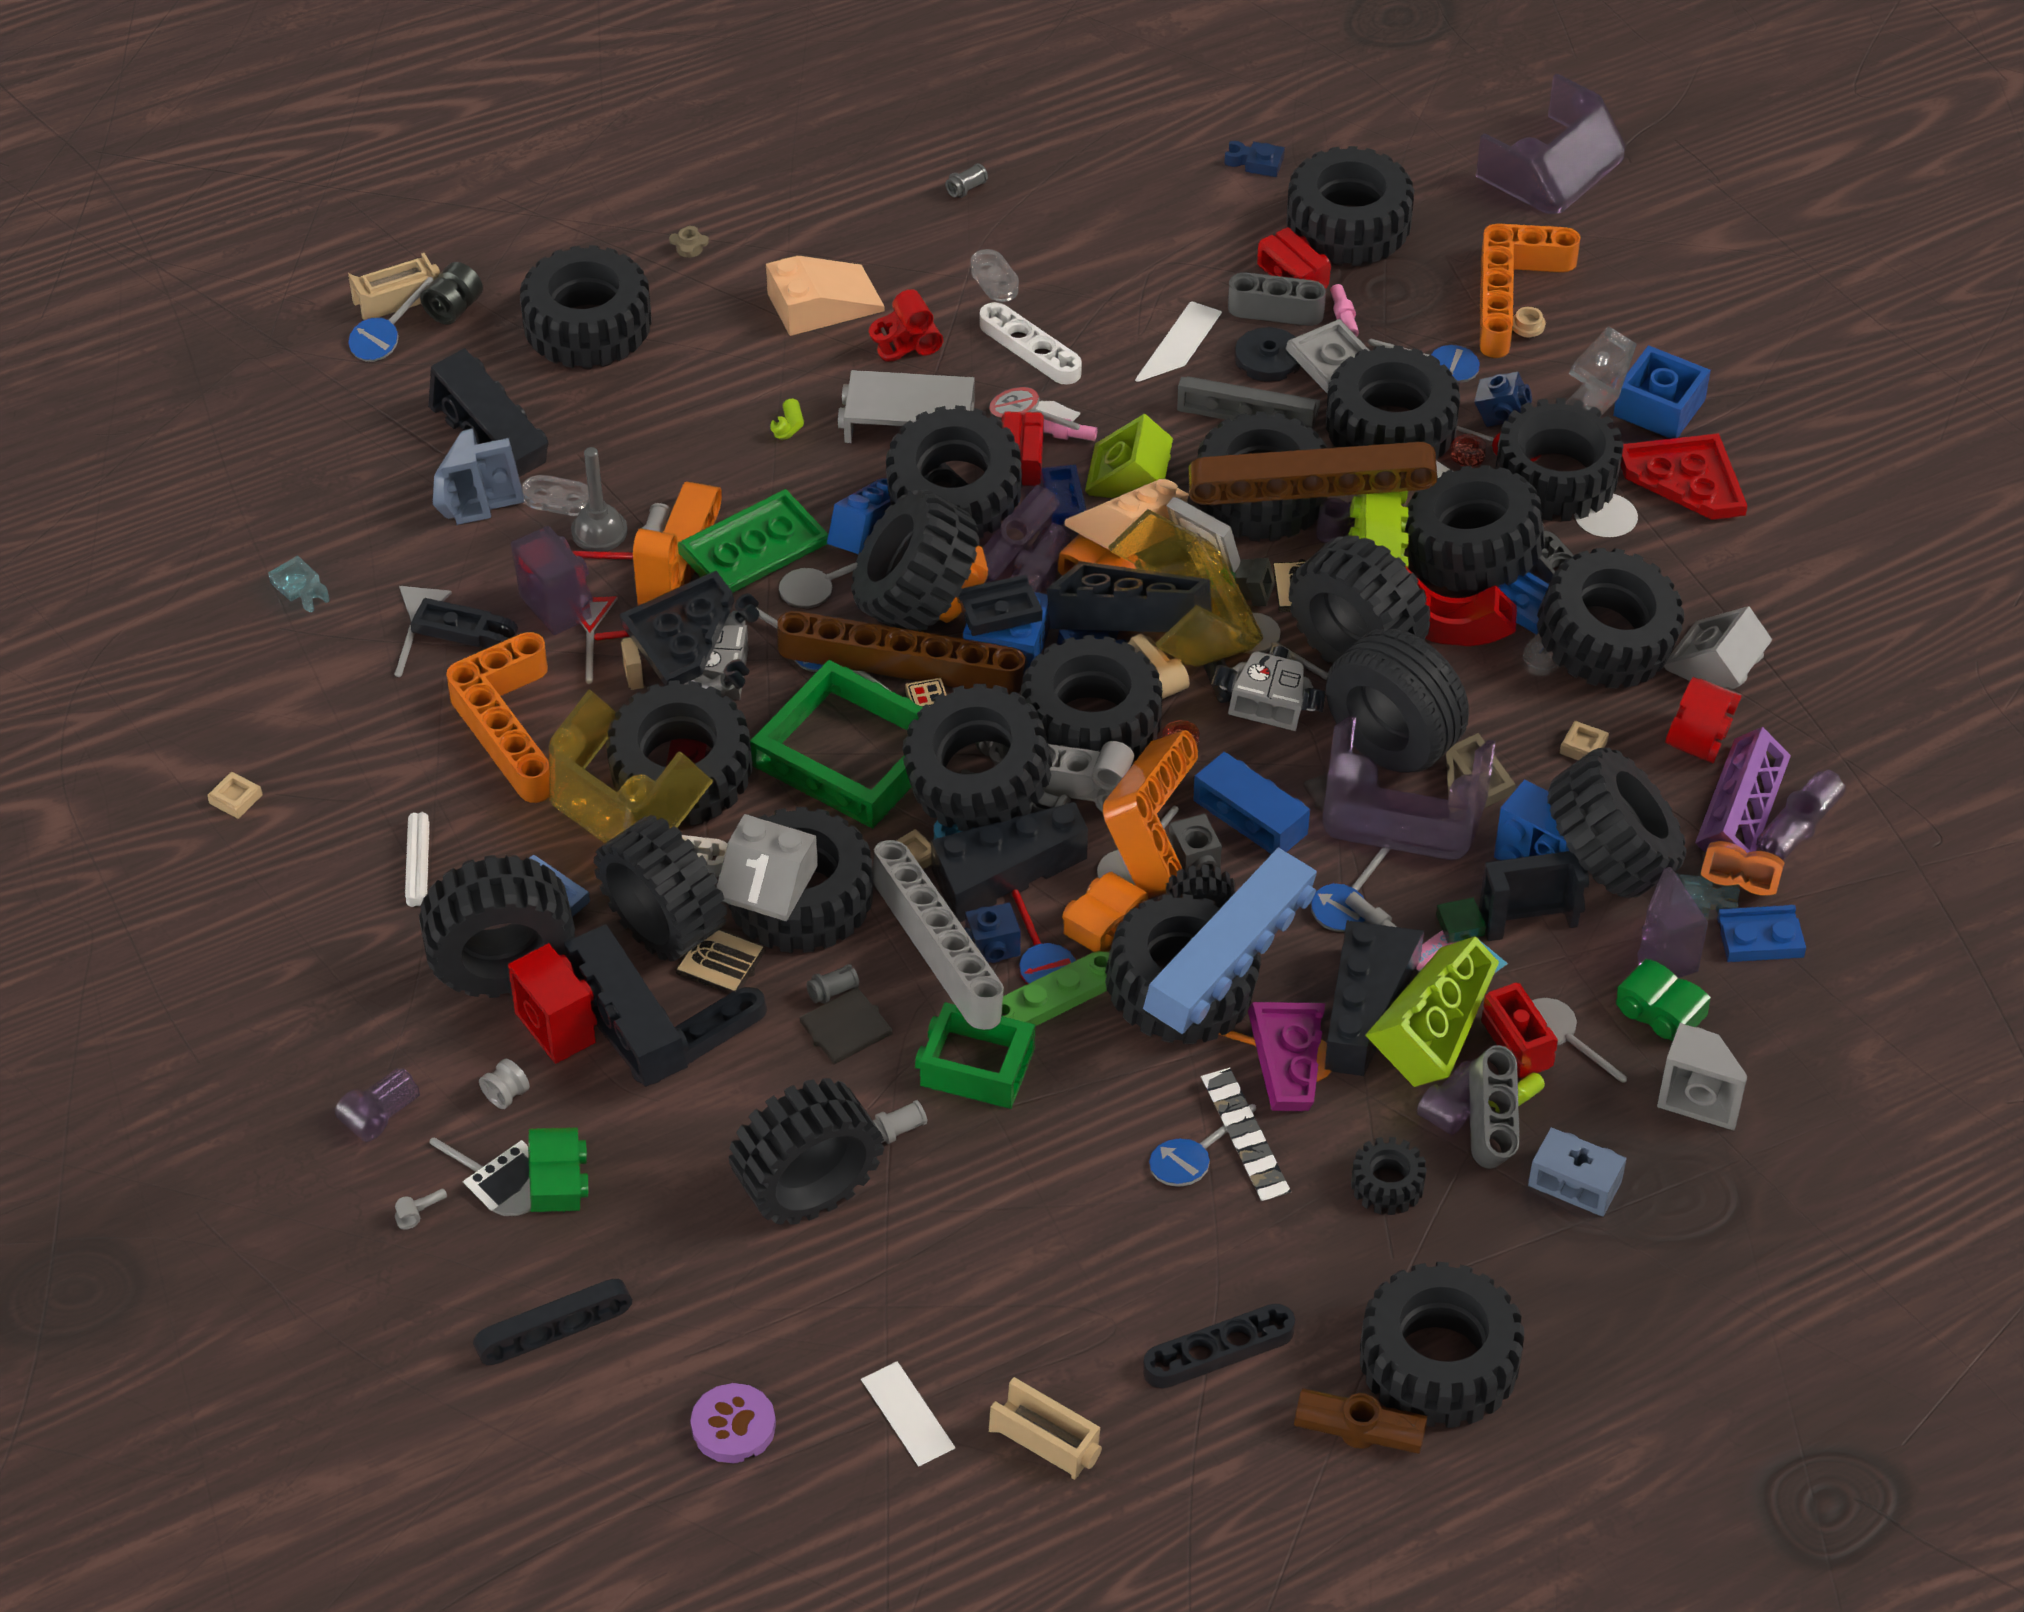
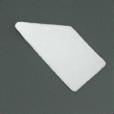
[1036,401,1080,422]

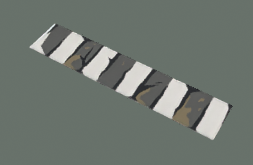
[1201,1068,1291,1201]

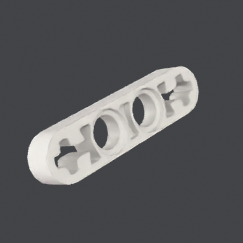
[980,302,1082,385]

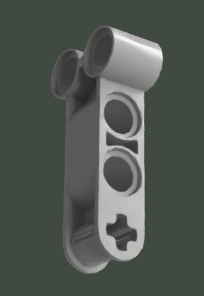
[989,741,1134,813]

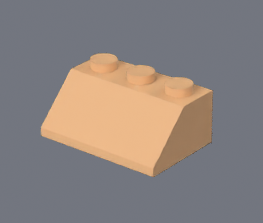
[1064,479,1189,556]

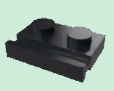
[957,574,1043,636]

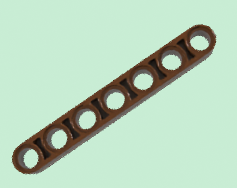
[1189,442,1438,505]
[777,611,1025,695]

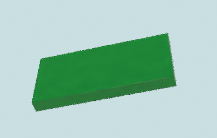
[678,489,828,592]

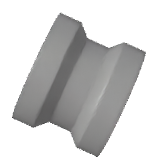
[479,1058,530,1109]

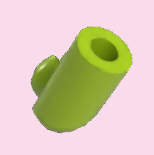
[770,398,804,440]
[1488,1073,1545,1113]

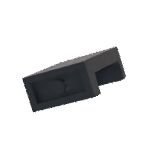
[1479,851,1589,942]

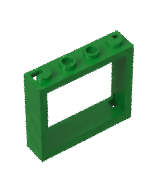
[750,660,922,829]

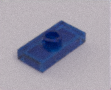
[1041,464,1086,526]

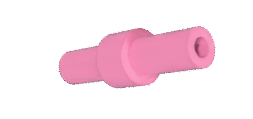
[1330,284,1359,337]
[1044,418,1097,441]

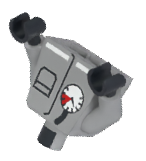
[685,593,759,700]
[1211,646,1326,731]

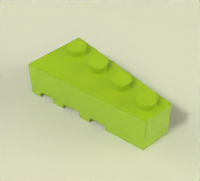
[1349,491,1408,568]
[1365,936,1499,1087]

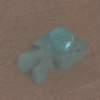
[268,556,330,612]
[1670,873,1740,918]

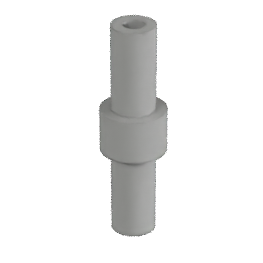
[1345,892,1396,927]

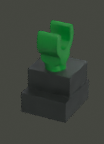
[1210,558,1275,606]

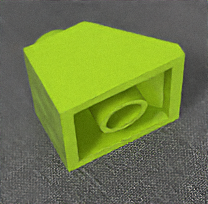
[1085,413,1173,498]

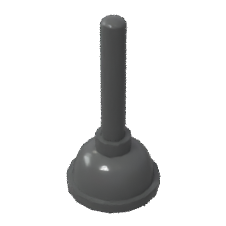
[571,447,628,552]

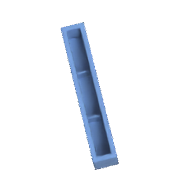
[1143,847,1317,1034]

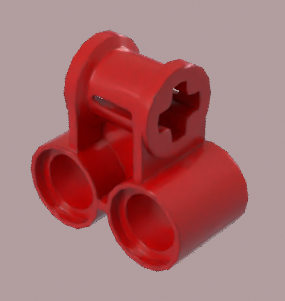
[869,289,943,362]

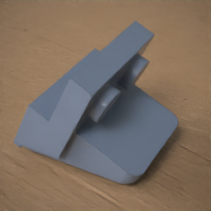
[433,428,525,525]

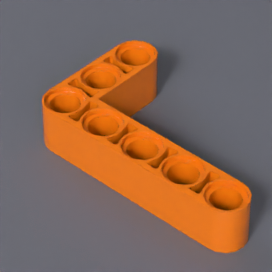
[1480,224,1581,358]
[633,481,722,606]
[446,632,552,803]
[1103,730,1198,900]

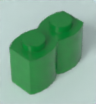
[1616,959,1711,1041]
[528,1127,588,1212]

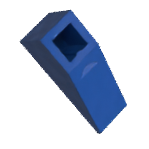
[827,478,891,554]

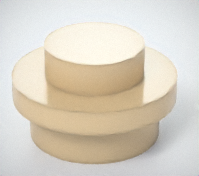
[1513,307,1545,338]

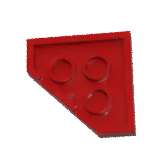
[1620,433,1748,520]

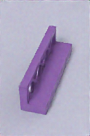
[1695,727,1791,853]

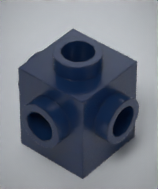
[1474,371,1532,427]
[964,902,1021,963]

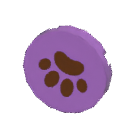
[690,1383,776,1464]

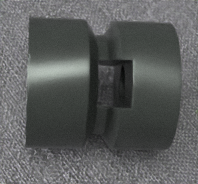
[420,262,483,325]

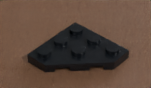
[619,571,734,686]

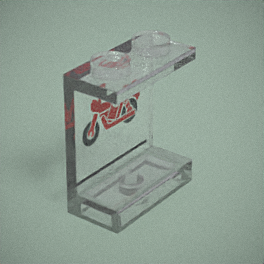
[1565,326,1637,417]

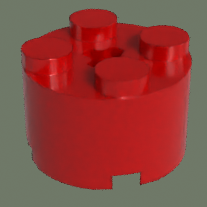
[1665,677,1742,764]

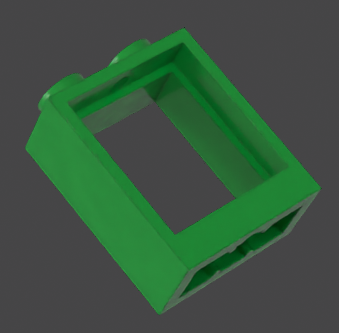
[915,1002,1035,1109]

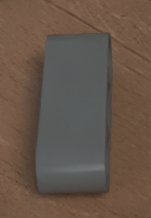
[1228,272,1326,326]
[1469,1045,1520,1169]

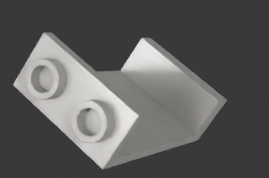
[838,370,975,443]

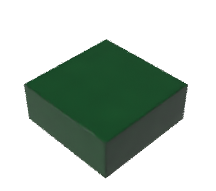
[1436,897,1486,943]

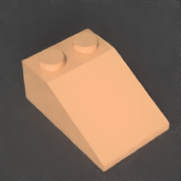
[766,256,885,336]

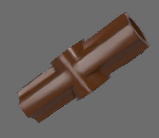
[1294,1388,1428,1454]

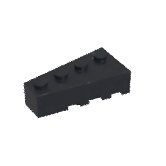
[428,348,549,477]
[1047,561,1212,635]
[1325,920,1424,1076]

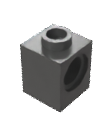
[1169,814,1222,872]

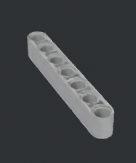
[872,840,1004,1030]

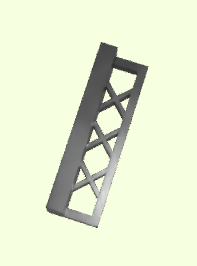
[1177,376,1321,429]

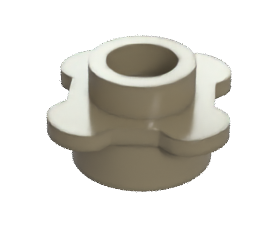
[669,226,709,258]

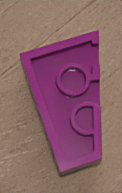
[1248,1002,1325,1111]

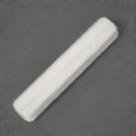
[405,812,429,907]

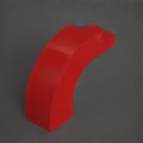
[1404,566,1517,646]

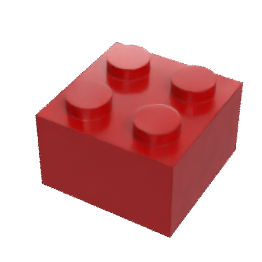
[508,943,597,1064]

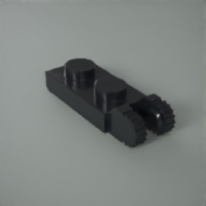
[410,598,518,649]

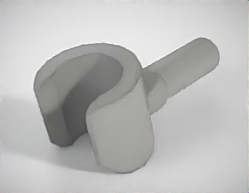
[395,1188,447,1230]

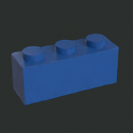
[1193,751,1310,854]

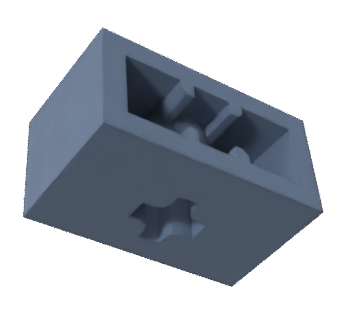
[1528,1127,1626,1217]

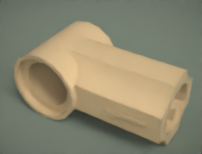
[1128,633,1190,699]

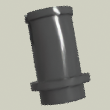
[945,163,988,198]
[806,964,859,1004]

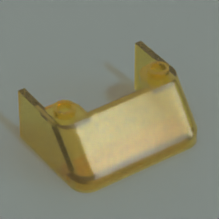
[1108,509,1264,667]
[549,690,713,844]

